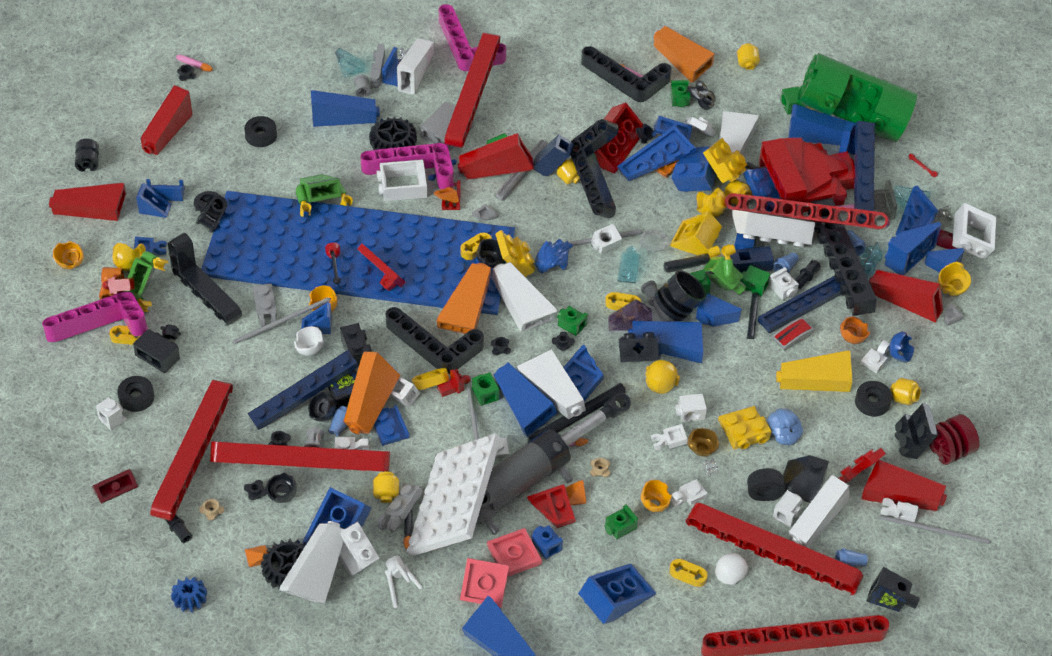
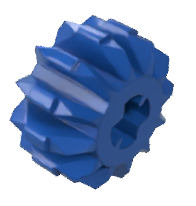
[171,576,207,612]

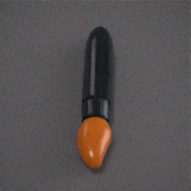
[403,510,413,549]

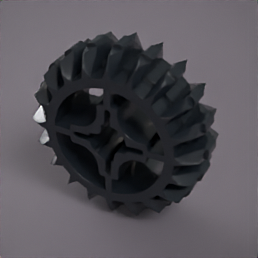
[369,116,417,150]
[261,538,307,592]

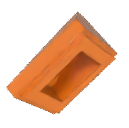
[434,187,459,203]
[566,480,586,505]
[245,545,268,567]

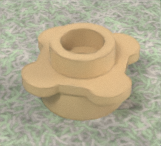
[590,458,610,477]
[199,499,224,521]

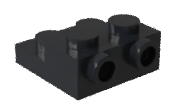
[894,403,938,459]

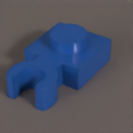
[134,236,167,255]

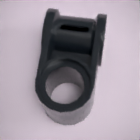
[196,196,227,233]

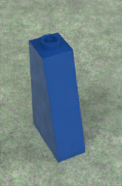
[311,90,380,127]
[788,104,847,146]
[628,321,703,363]
[493,362,557,437]
[462,596,536,656]

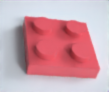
[487,528,542,577]
[460,558,509,608]

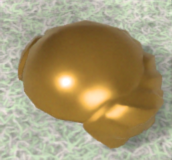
[687,427,719,457]

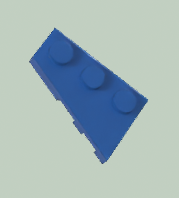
[743,168,780,212]
[895,185,940,236]

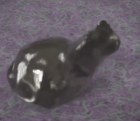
[933,205,953,228]

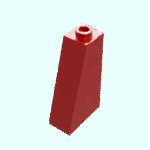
[140,85,193,155]
[457,133,534,180]
[49,183,126,221]
[869,270,943,323]
[861,460,948,511]

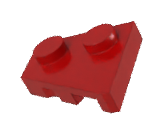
[527,484,576,528]

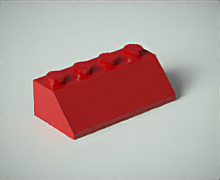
[594,102,643,174]

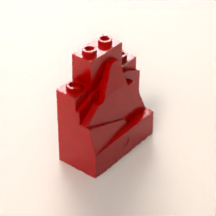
[758,138,855,214]

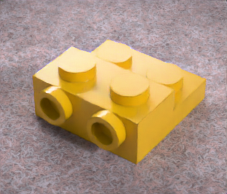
[703,138,747,183]
[495,230,535,277]
[718,406,771,450]

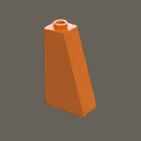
[653,26,714,83]
[437,263,491,334]
[343,352,400,434]

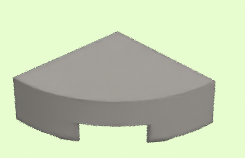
[472,204,498,220]
[944,304,963,326]

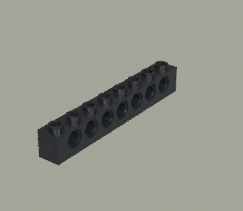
[808,198,877,316]

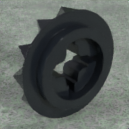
[194,191,221,213]

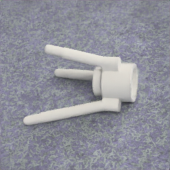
[385,556,423,608]

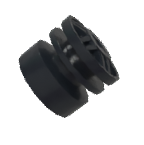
[655,270,706,321]

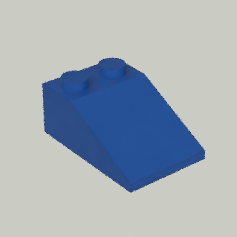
[671,146,717,192]
[885,222,942,275]
[302,487,372,559]
[578,563,656,624]

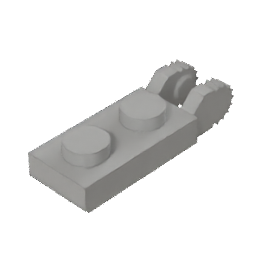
[370,44,385,88]
[253,284,277,327]
[377,484,423,531]

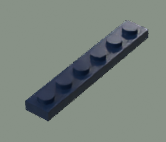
[854,121,875,224]
[758,276,841,333]
[247,350,359,430]

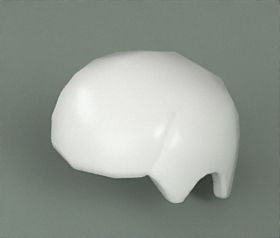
[294,326,324,356]
[715,553,748,585]

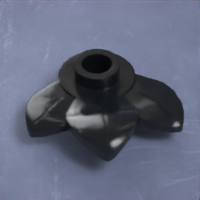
[687,80,716,110]

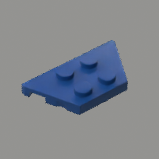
[563,345,604,402]

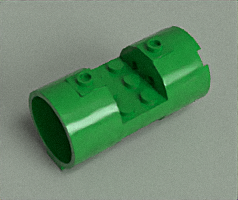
[797,53,917,142]

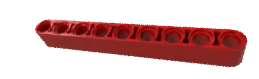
[444,32,501,148]
[725,193,890,230]
[150,380,233,521]
[210,441,390,472]
[685,503,864,595]
[701,615,889,656]

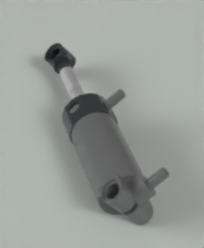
[478,392,631,534]

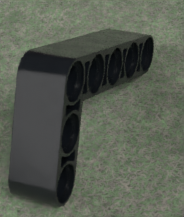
[581,46,672,102]
[570,119,618,218]
[167,233,242,326]
[385,307,484,374]

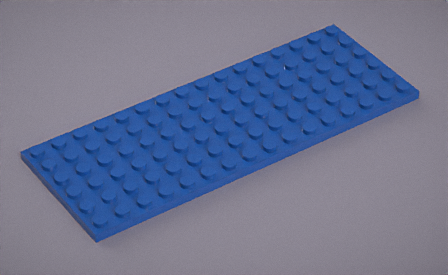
[201,191,515,315]

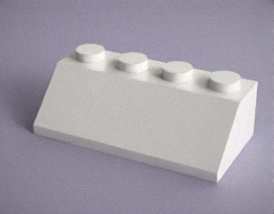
[732,210,815,247]

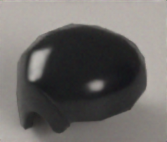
[476,238,504,268]
[308,392,337,422]
[266,472,297,503]

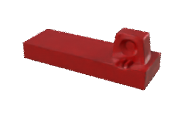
[357,244,406,291]

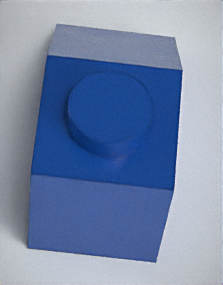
[696,293,742,327]

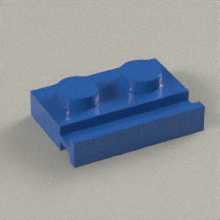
[374,405,410,446]

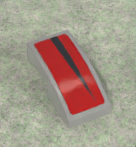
[772,317,815,351]

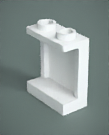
[339,522,379,576]

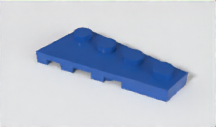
[617,125,697,181]

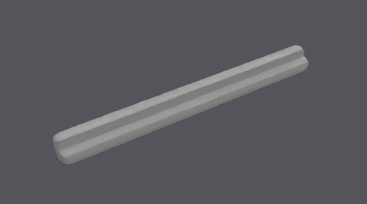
[496,139,548,201]

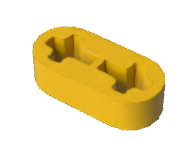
[461,233,492,260]
[605,292,641,313]
[109,325,140,345]
[412,368,449,390]
[669,559,708,587]

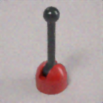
[325,243,341,284]

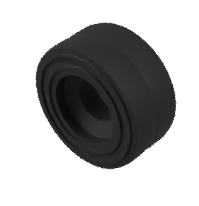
[244,116,277,147]
[117,376,155,412]
[855,381,892,417]
[747,468,785,501]

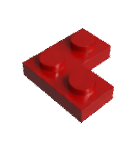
[838,448,886,483]

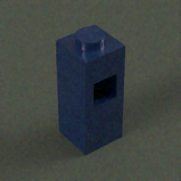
[533,134,573,177]
[730,246,774,274]

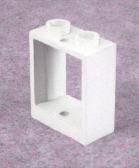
[377,160,427,201]
[952,203,996,258]

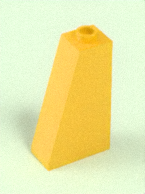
[776,351,852,392]

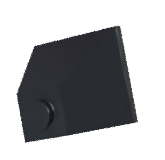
[783,455,829,503]

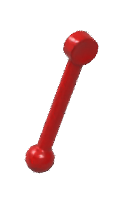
[908,153,938,177]

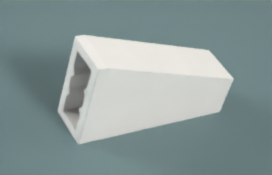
[397,38,434,95]
[720,111,758,155]
[491,262,557,332]
[517,349,586,419]
[789,475,850,548]
[279,521,344,603]

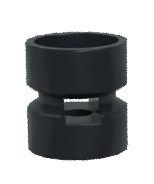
[74,138,99,172]

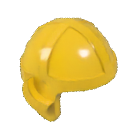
[696,188,727,218]
[112,243,146,271]
[938,262,971,296]
[645,360,680,394]

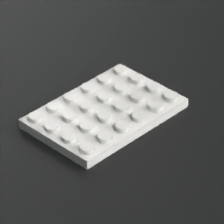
[406,433,501,556]

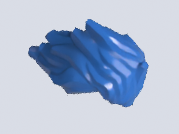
[535,239,573,274]

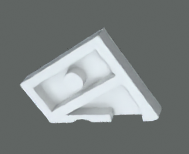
[684,117,716,137]

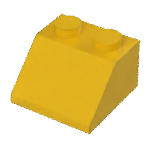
[669,211,722,255]

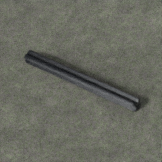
[528,383,626,441]

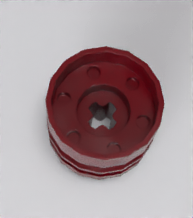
[929,414,980,465]

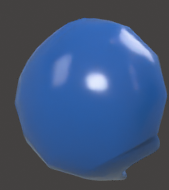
[889,331,914,363]

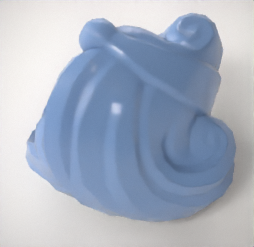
[766,408,803,446]

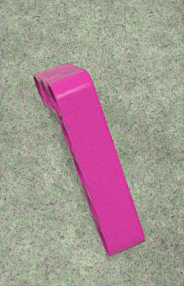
[439,4,507,71]
[360,143,454,189]
[42,291,148,342]

